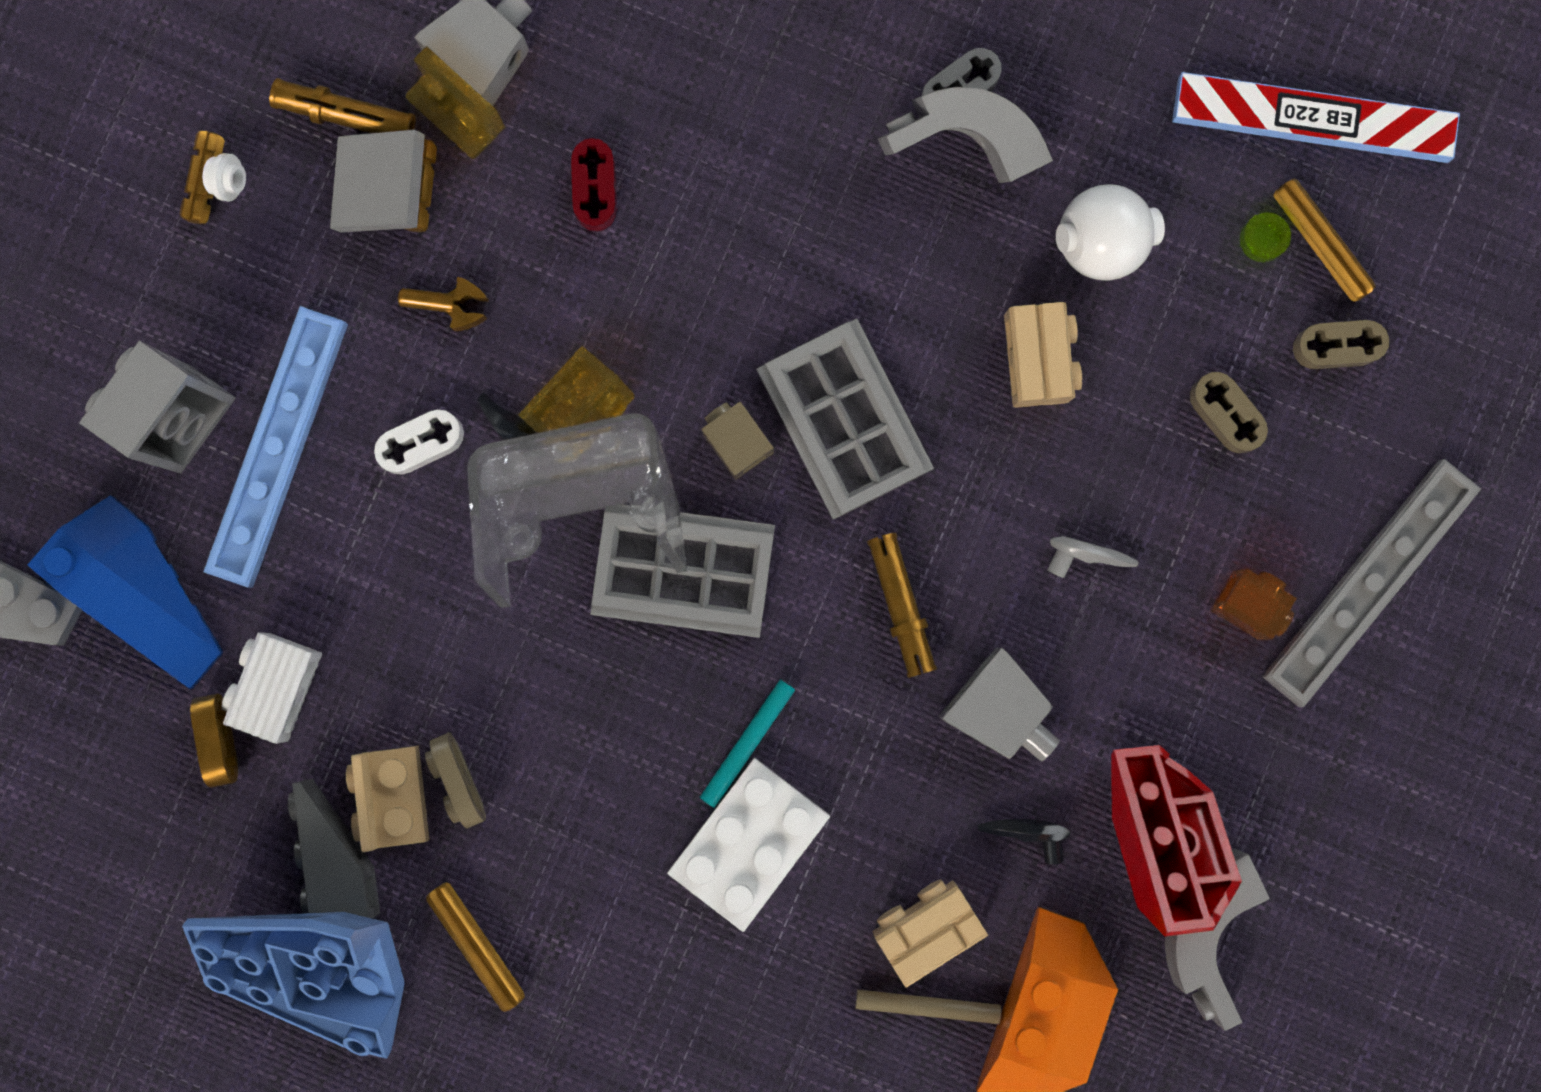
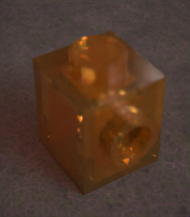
[1210,568,1297,640]

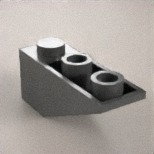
[288,779,380,919]

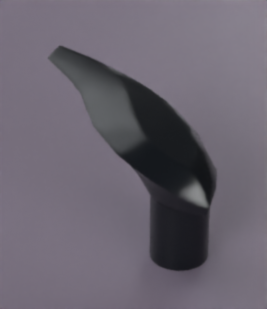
[478,393,547,457]
[978,819,1071,865]

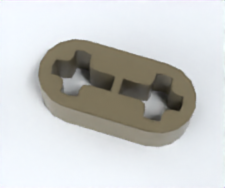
[1293,320,1389,369]
[1190,372,1268,453]

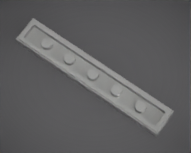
[1262,459,1481,707]

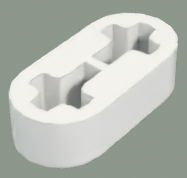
[374,410,464,475]

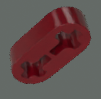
[571,138,617,232]

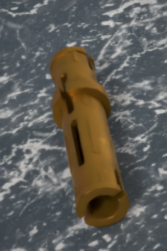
[269,78,416,133]
[867,533,937,678]

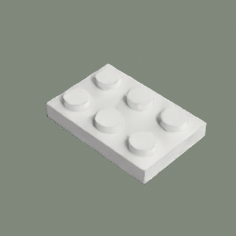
[667,757,830,932]

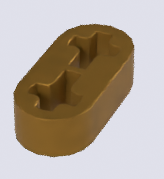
[190,694,238,788]

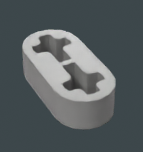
[922,48,1002,95]

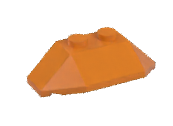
[976,906,1118,1092]

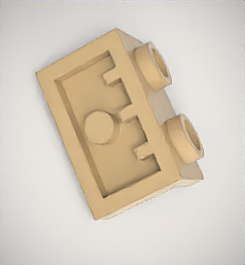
[346,746,429,852]

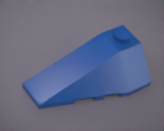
[27,495,224,689]

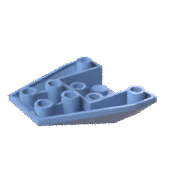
[182,912,405,1059]

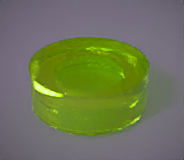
[1240,212,1291,262]

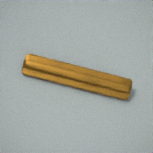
[1274,178,1376,302]
[426,882,525,1012]

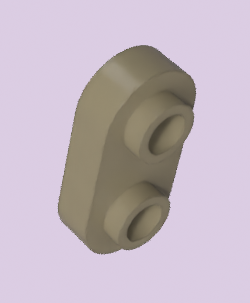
[425,732,486,829]

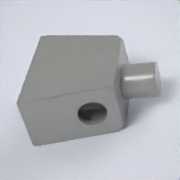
[414,0,532,112]
[938,648,1060,762]

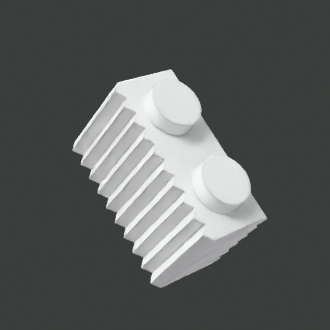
[222,633,322,744]

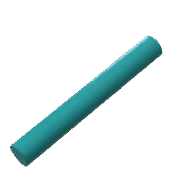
[700,679,795,808]

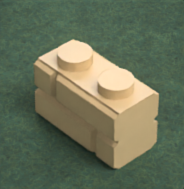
[1004,302,1082,408]
[872,879,988,988]

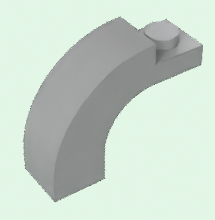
[878,87,1053,183]
[1165,849,1270,1031]

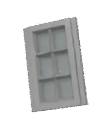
[756,318,934,520]
[590,502,775,638]

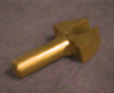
[398,277,489,331]

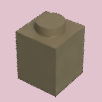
[701,402,774,480]

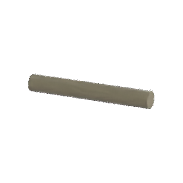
[855,989,1001,1024]

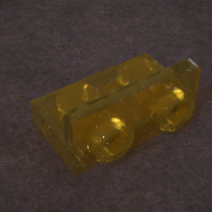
[406,46,505,159]
[518,346,635,463]

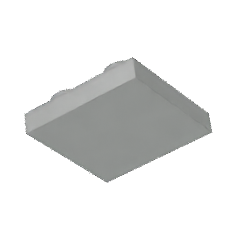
[330,130,425,233]

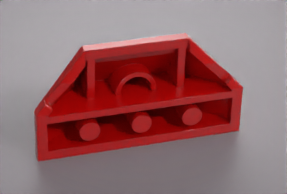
[1111,745,1242,937]

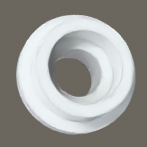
[202,153,246,202]

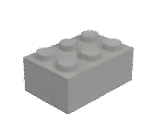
[79,341,236,474]

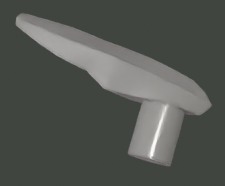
[1047,536,1138,578]

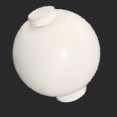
[1056,184,1165,281]

